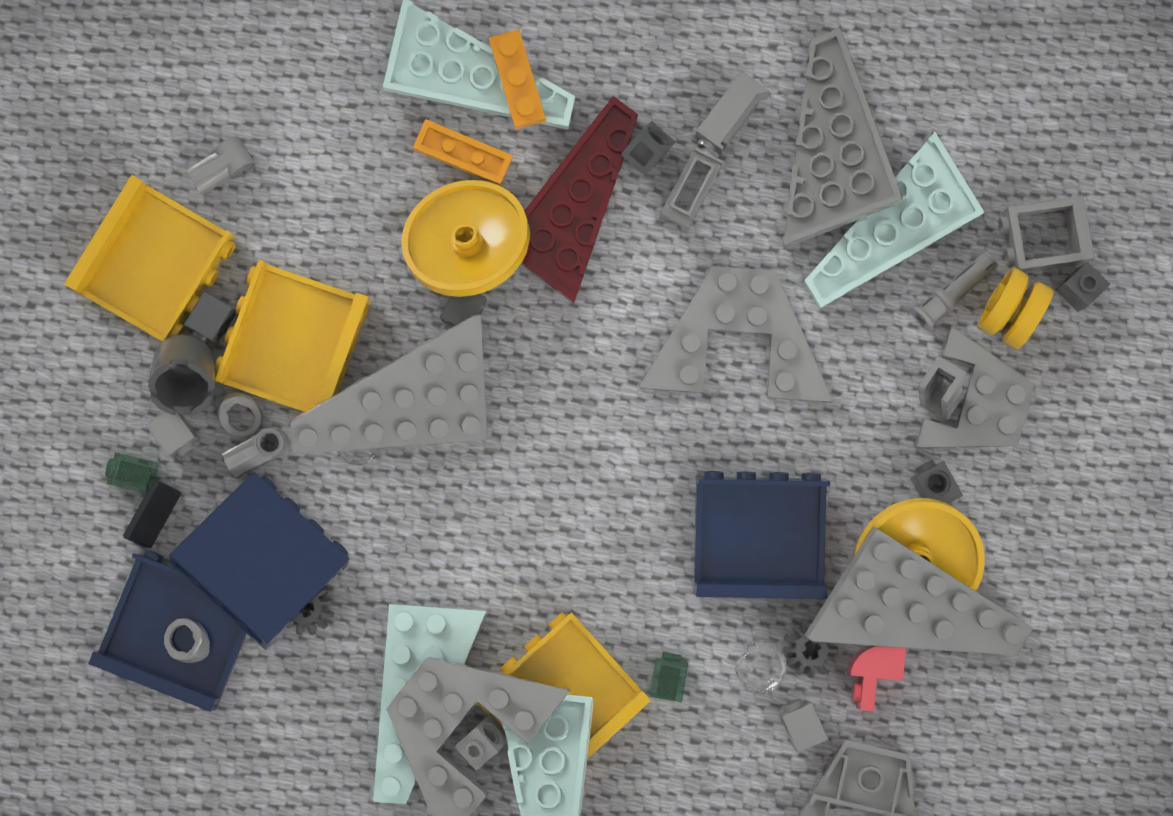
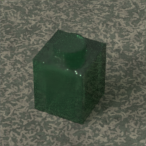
[105,452,160,493]
[648,652,688,703]

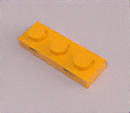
[489,29,546,130]
[413,119,513,186]

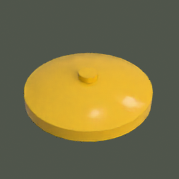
[401,180,530,297]
[854,498,985,591]

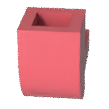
[846,646,906,711]

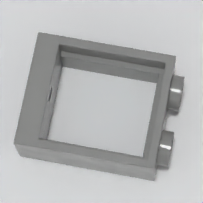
[998,196,1095,273]

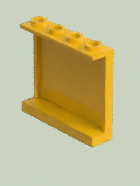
[64,175,236,342]
[215,259,372,412]
[476,612,651,759]

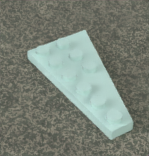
[803,132,985,309]
[373,604,487,804]
[502,695,594,816]

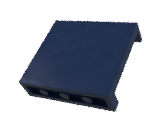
[693,471,830,599]
[169,472,350,650]
[88,550,247,712]

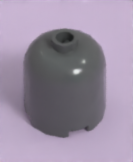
[148,334,215,415]

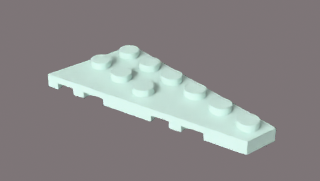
[383,0,575,130]

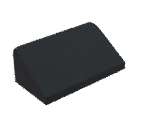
[123,480,181,548]

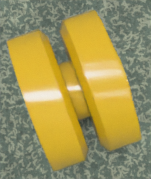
[977,267,1054,351]

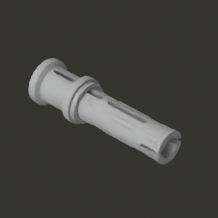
[910,251,998,331]

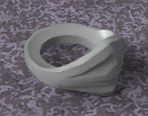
[217,392,262,437]
[164,618,210,663]

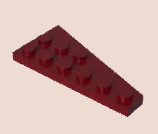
[521,96,638,304]

